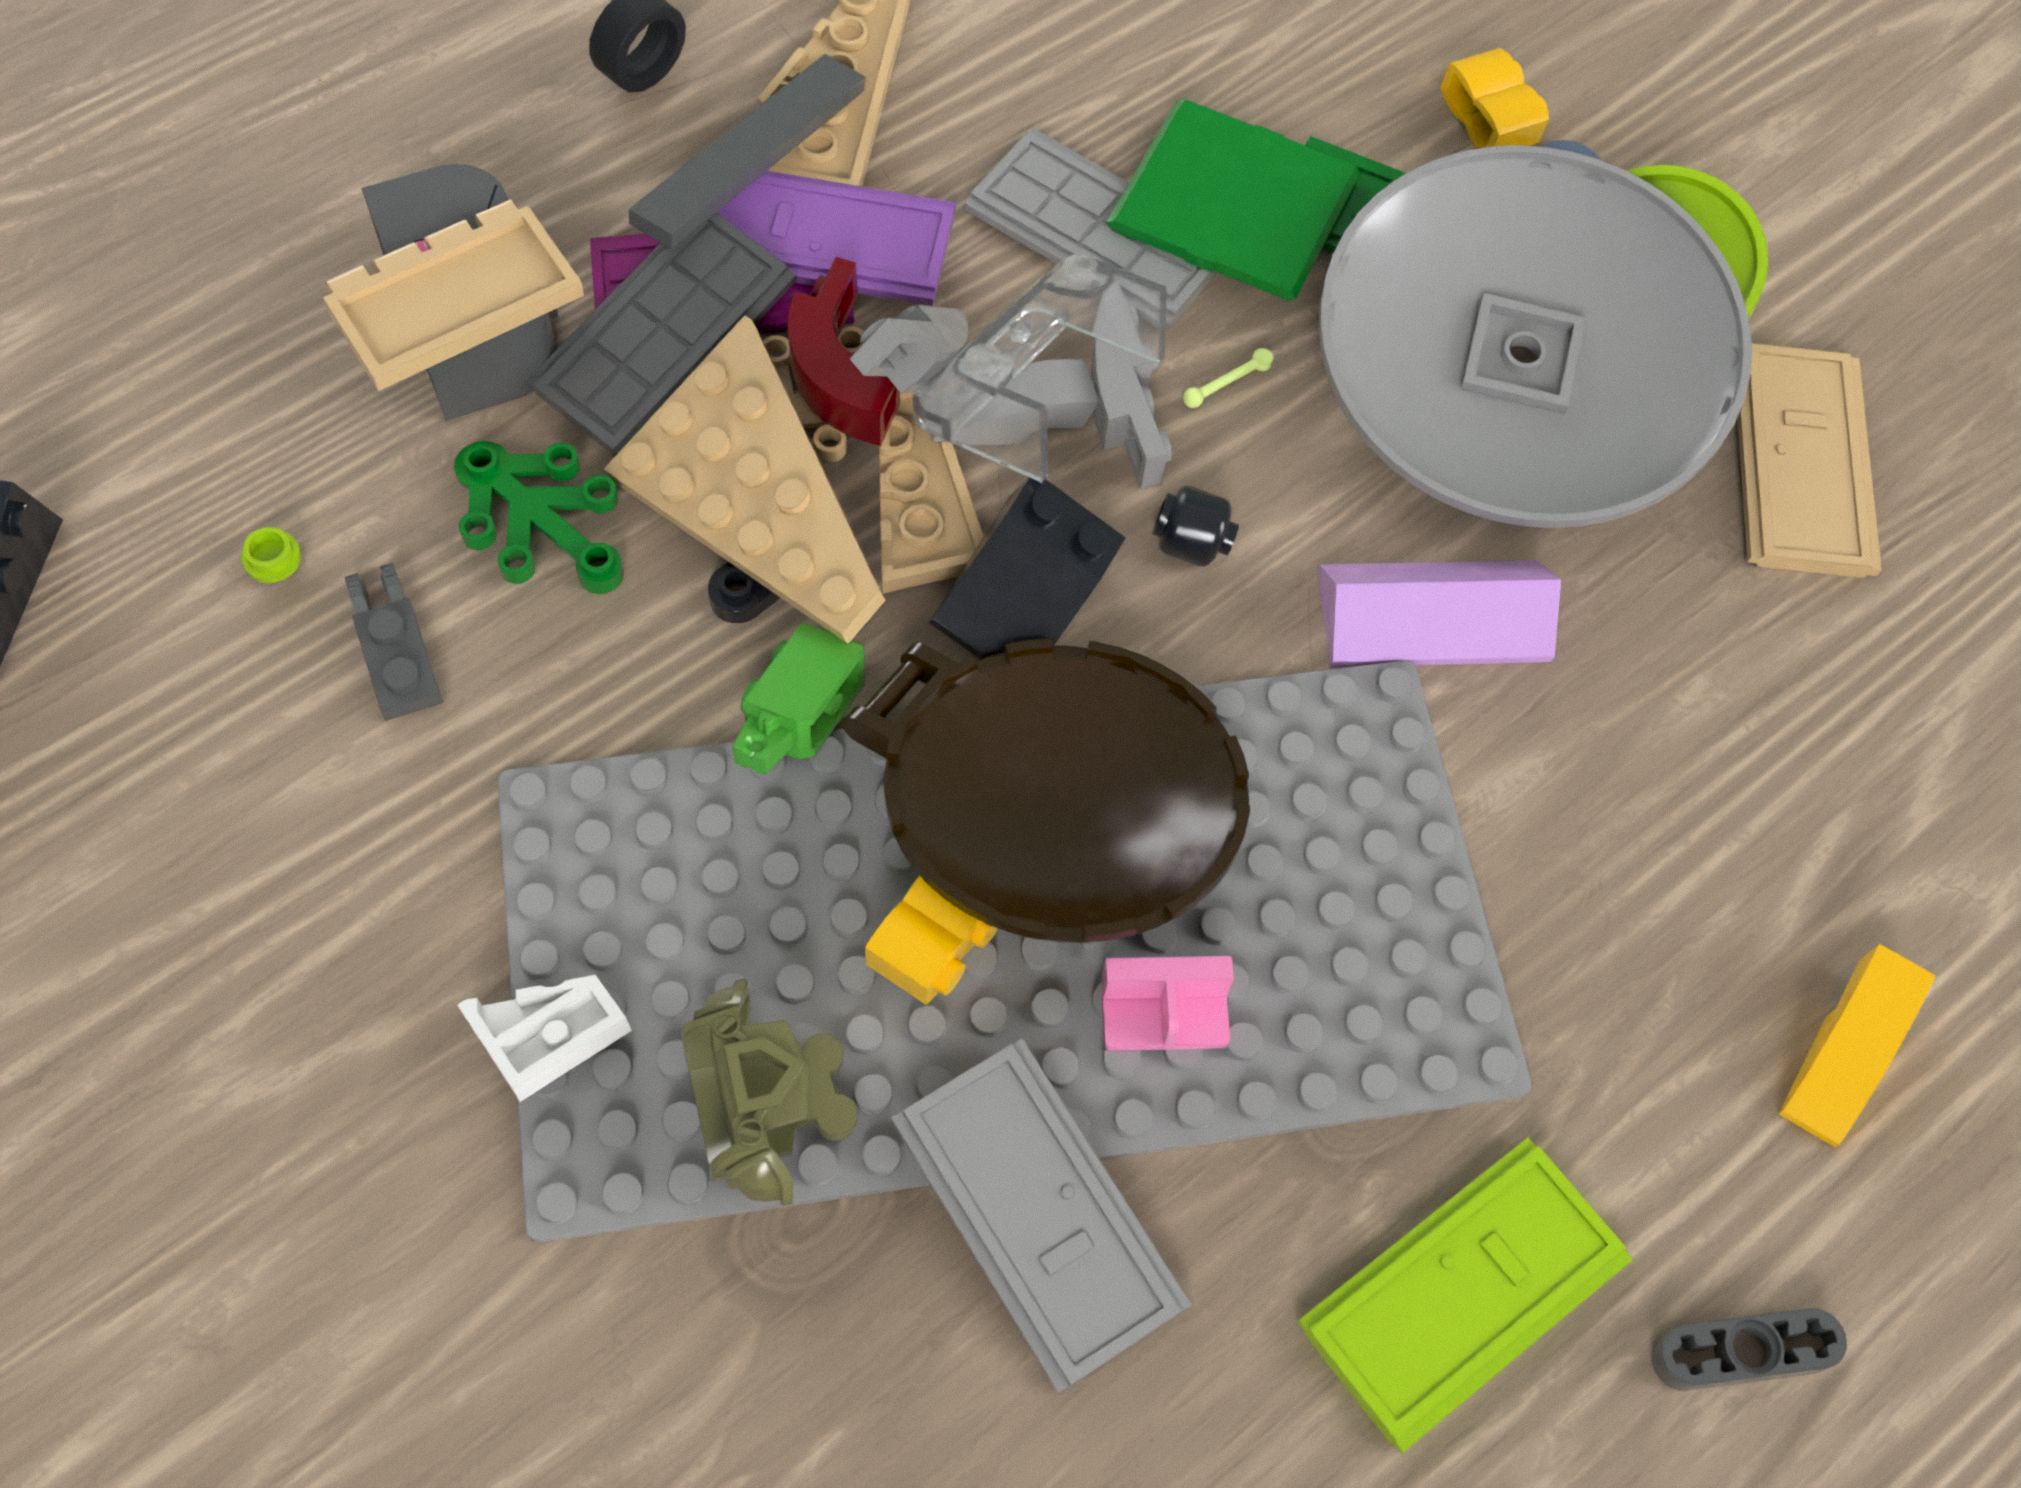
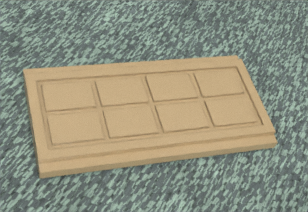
[1737,343,1882,578]

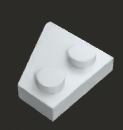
[457,975,632,1102]

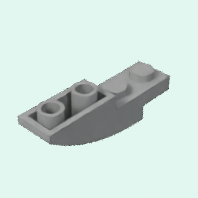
[1091,278,1172,489]
[850,305,968,393]

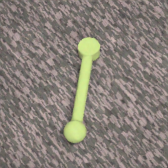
[1183,348,1274,408]

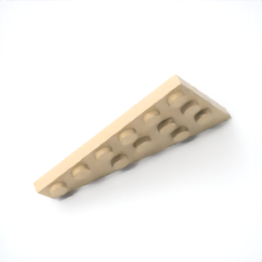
[603,315,885,644]

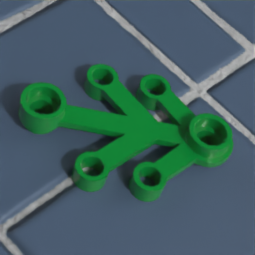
[454,441,624,594]

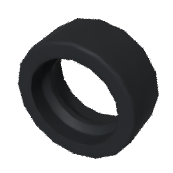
[589,0,686,92]

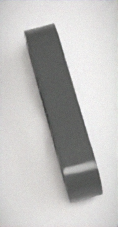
[1651,1308,1847,1391]

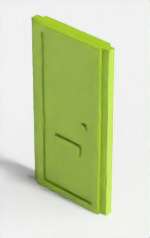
[1297,1138,1633,1454]

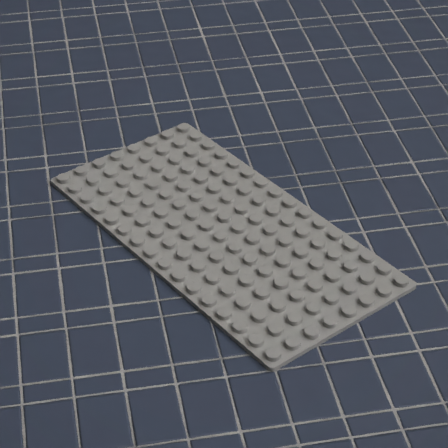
[498,660,1532,1243]

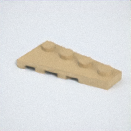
[879,379,984,594]

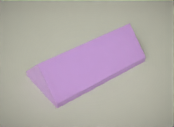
[1317,560,1561,667]

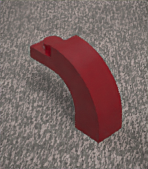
[788,257,900,447]

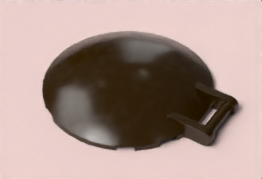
[842,638,1250,943]

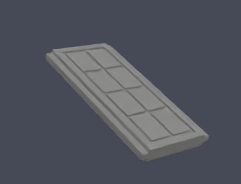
[964,128,1218,329]
[891,1038,1191,1394]

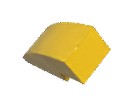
[1779,944,1936,1148]

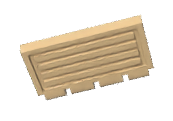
[323,199,584,391]

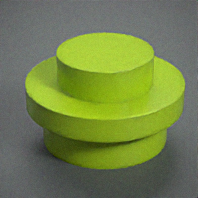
[241,527,302,583]

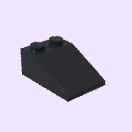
[929,471,1126,659]

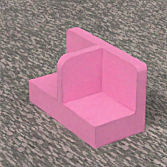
[1100,956,1234,1051]

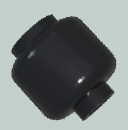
[1152,485,1239,567]

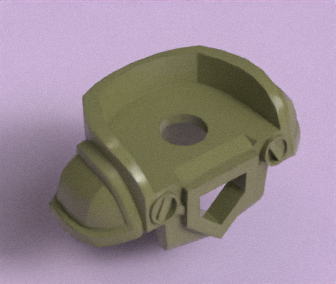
[681,979,858,1206]

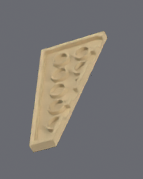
[740,0,911,187]

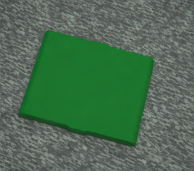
[1106,99,1361,300]

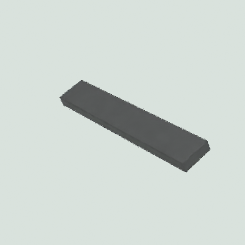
[629,54,866,249]

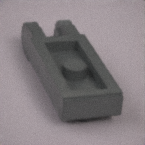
[344,563,443,721]

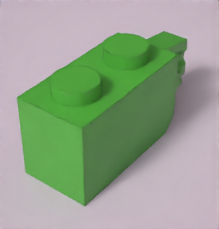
[733,622,865,775]

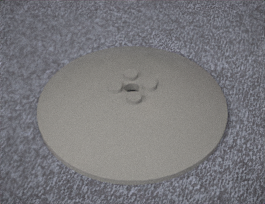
[1319,145,1752,528]

